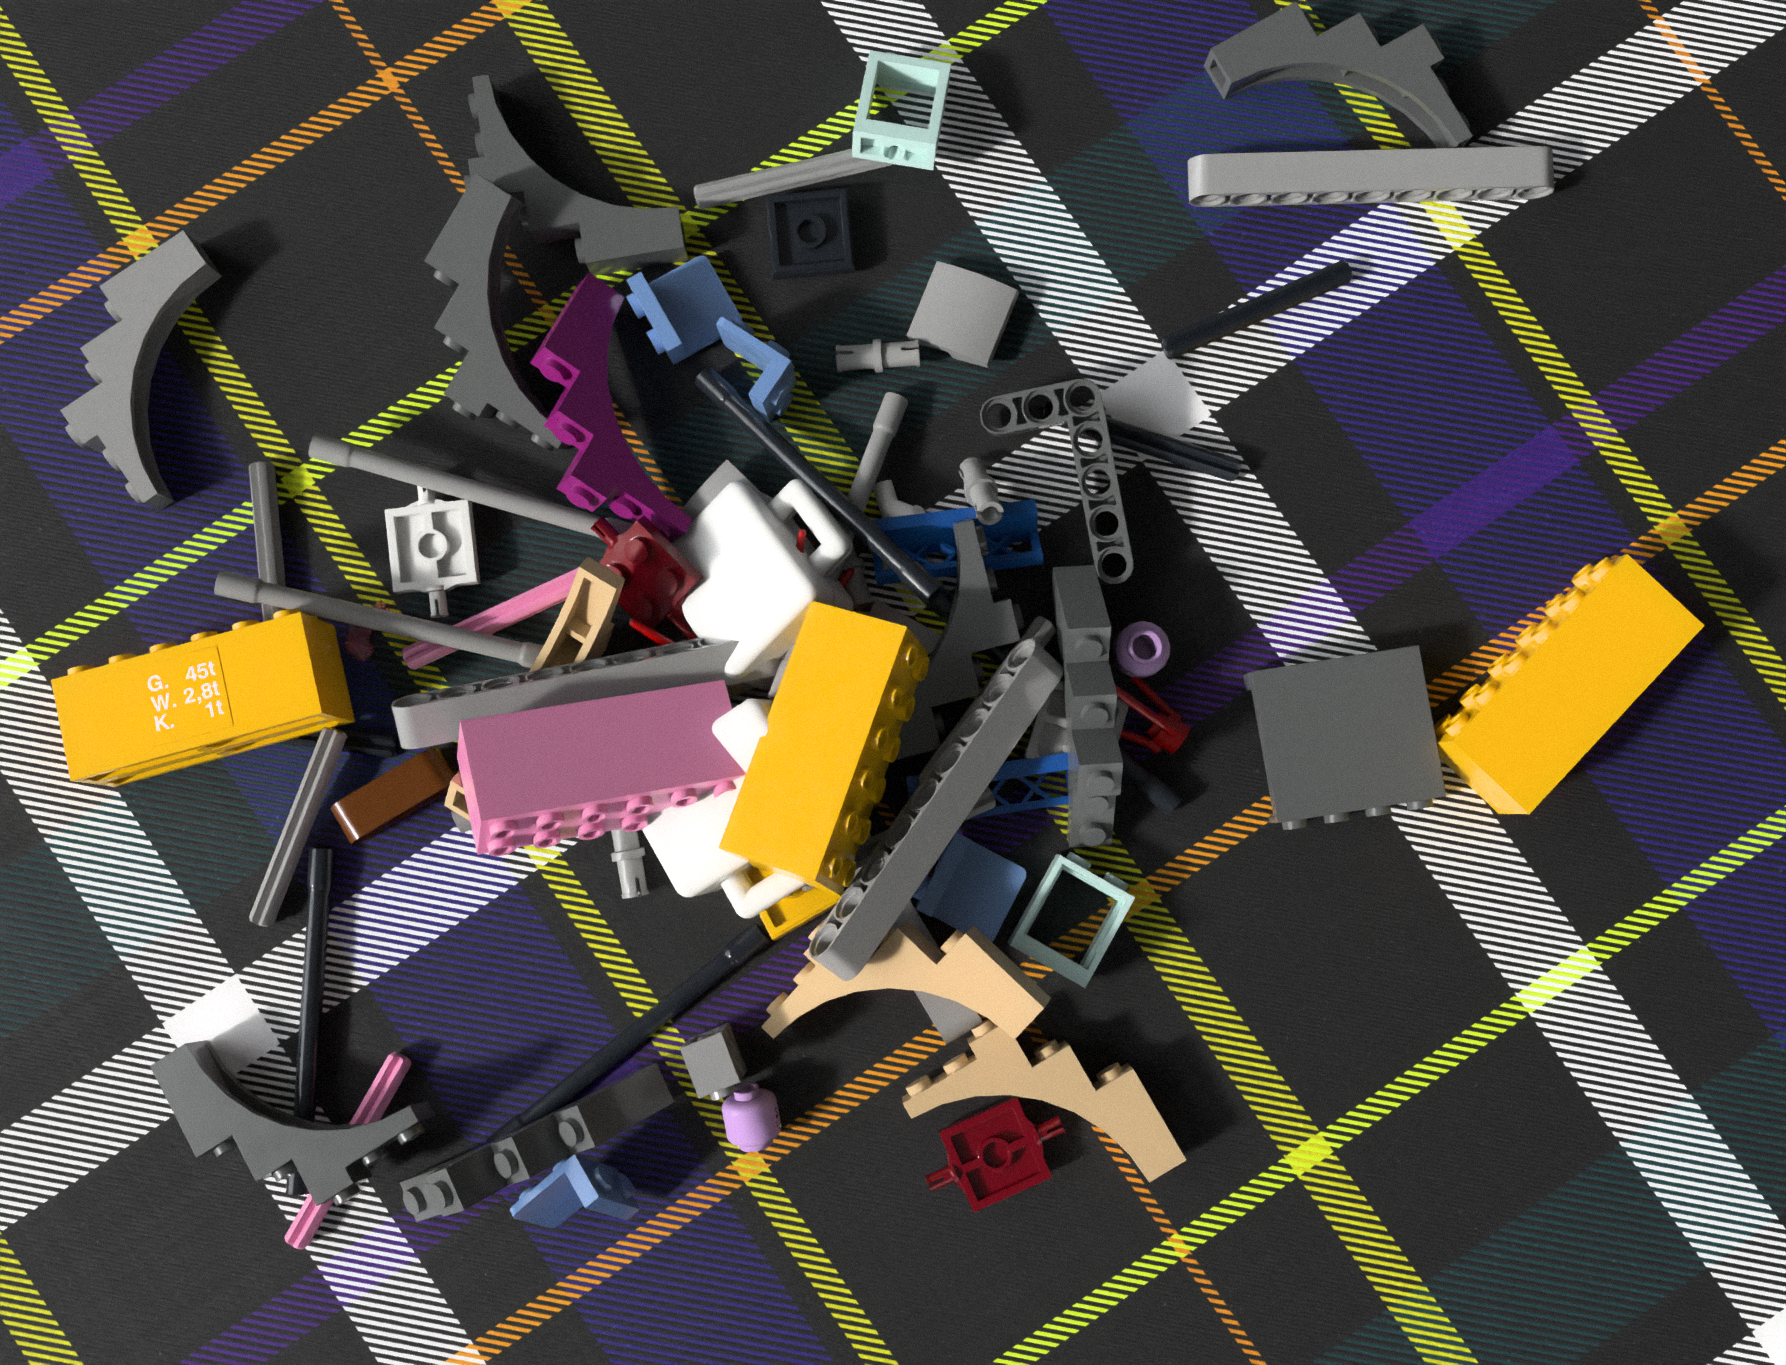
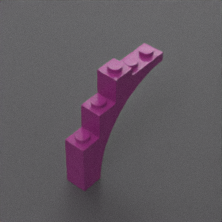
[530,272,693,543]

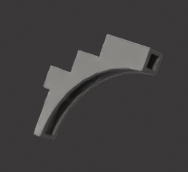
[60,230,222,510]

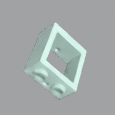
[852,50,951,170]
[1007,852,1135,988]

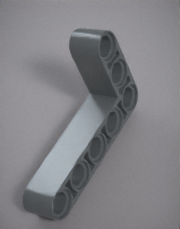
[980,379,1133,584]

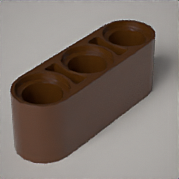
[331,746,455,845]

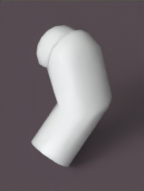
[873,480,925,518]

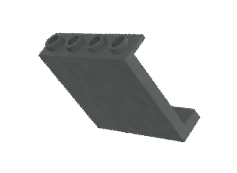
[1243,645,1446,830]

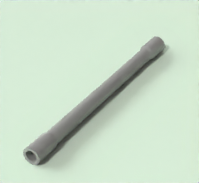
[767,392,908,700]
[309,433,633,539]
[214,569,544,668]

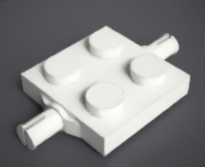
[385,486,481,618]

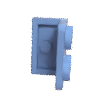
[626,256,742,365]
[716,317,797,423]
[912,832,1026,942]
[510,1154,640,1228]

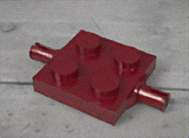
[591,515,703,632]
[925,1096,1065,1213]

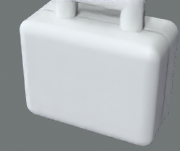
[672,479,853,691]
[642,699,806,918]

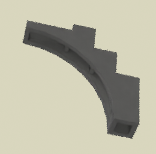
[1204,2,1473,148]
[464,75,689,276]
[424,173,571,452]
[895,518,1024,760]
[1051,565,1123,848]
[150,1040,436,1206]
[400,1063,674,1222]

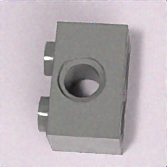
[680,1022,747,1101]

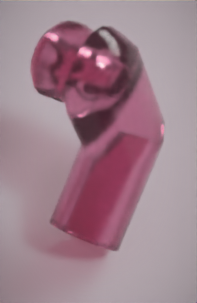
[344,600,390,661]

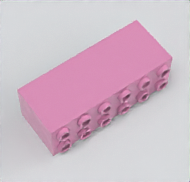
[457,680,746,856]

